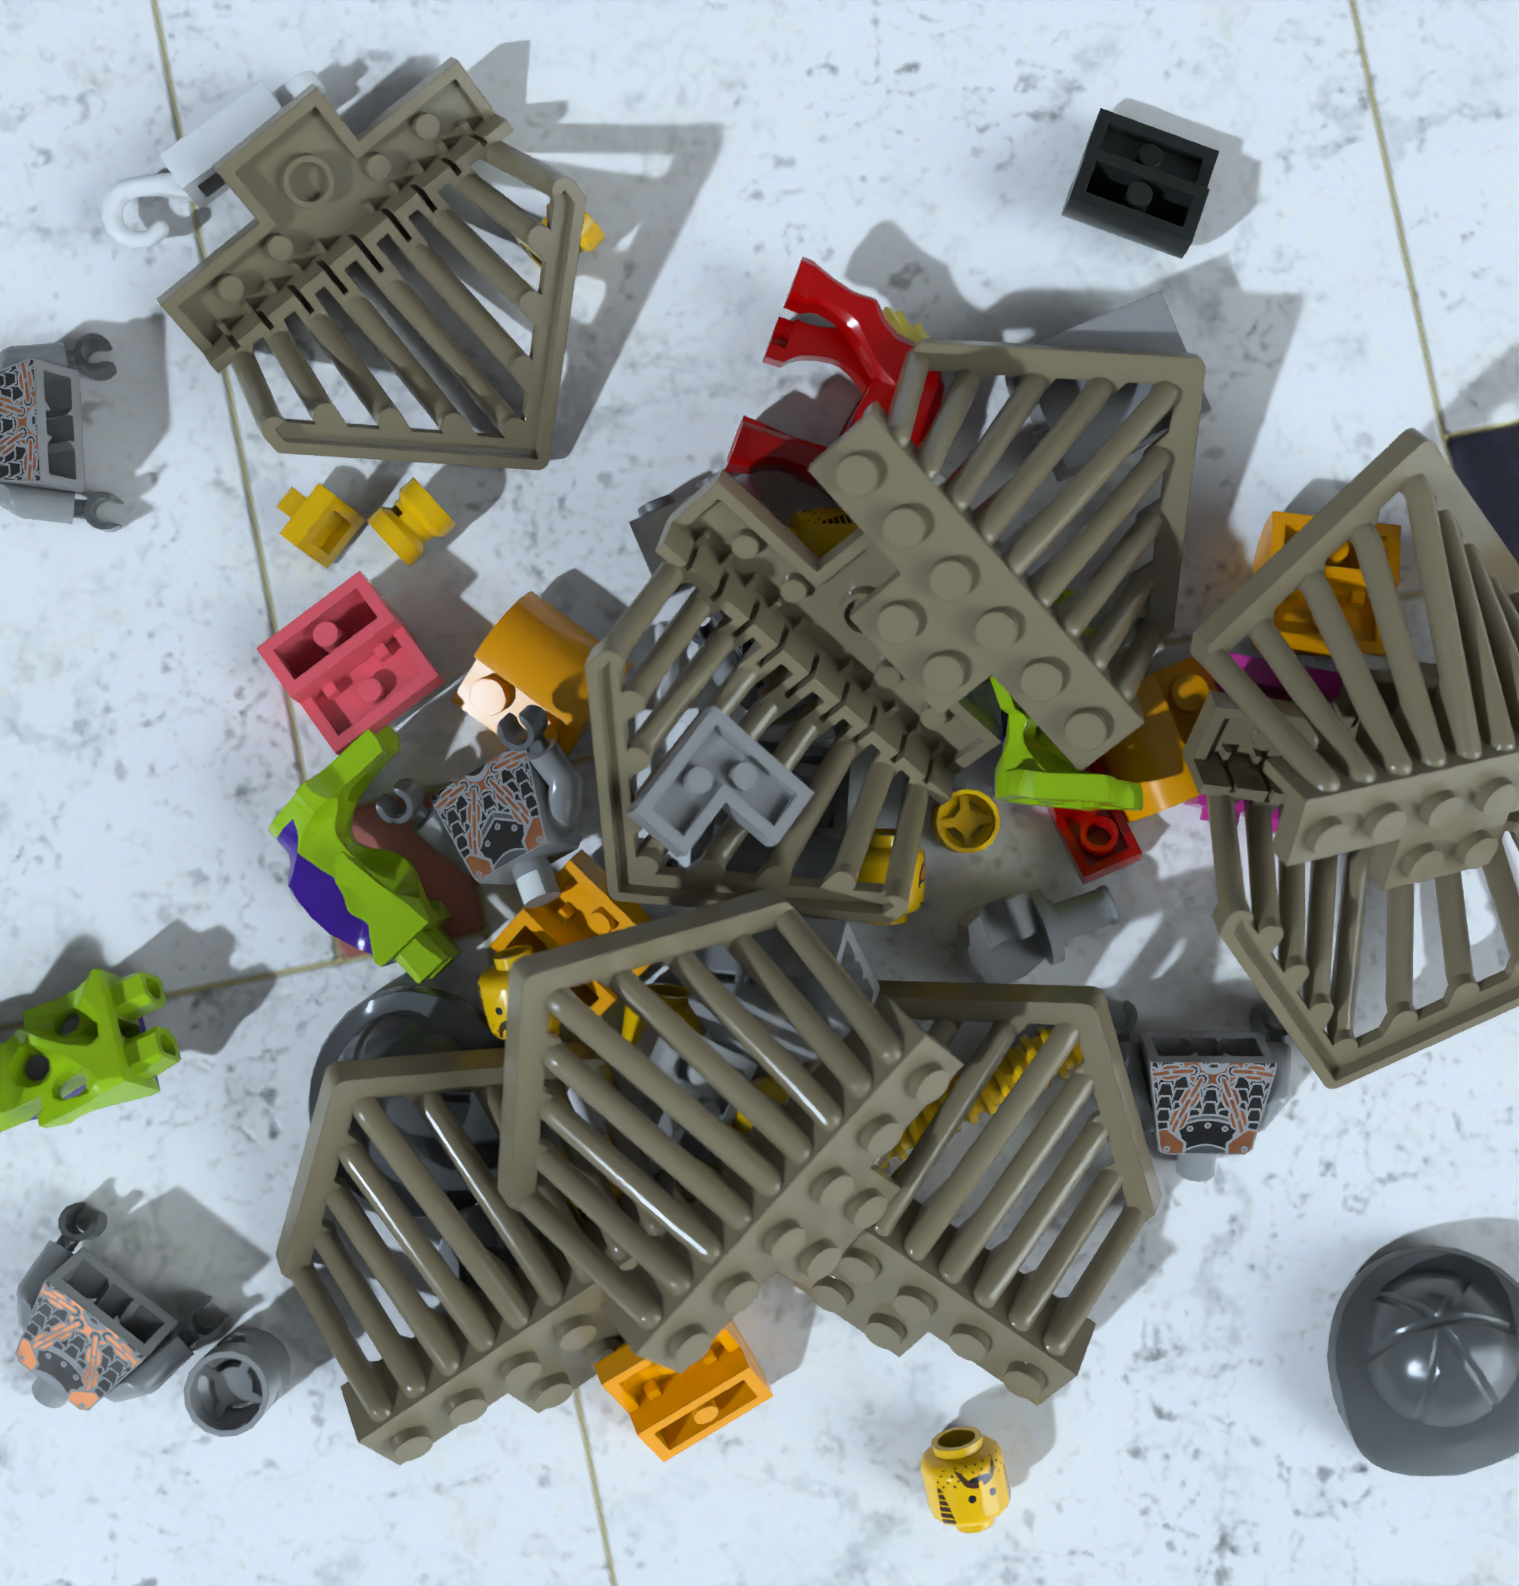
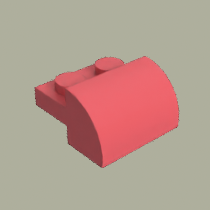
[256,571,446,755]

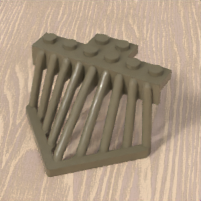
[157,57,587,470]
[808,338,1206,772]
[1190,428,1519,891]
[585,468,1003,924]
[1182,654,1519,1089]
[497,887,964,1374]
[719,980,1162,1406]
[275,1041,687,1465]

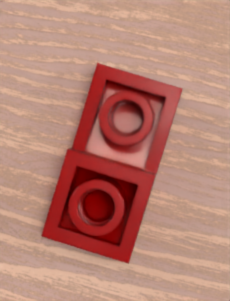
[1047,758,1142,885]

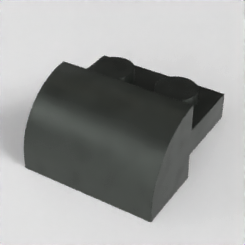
[1061,108,1219,259]

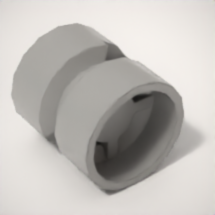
[184,1328,291,1437]

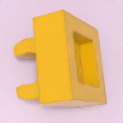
[276,483,366,569]

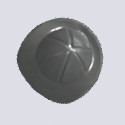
[308,985,505,1219]
[1327,1245,1519,1477]

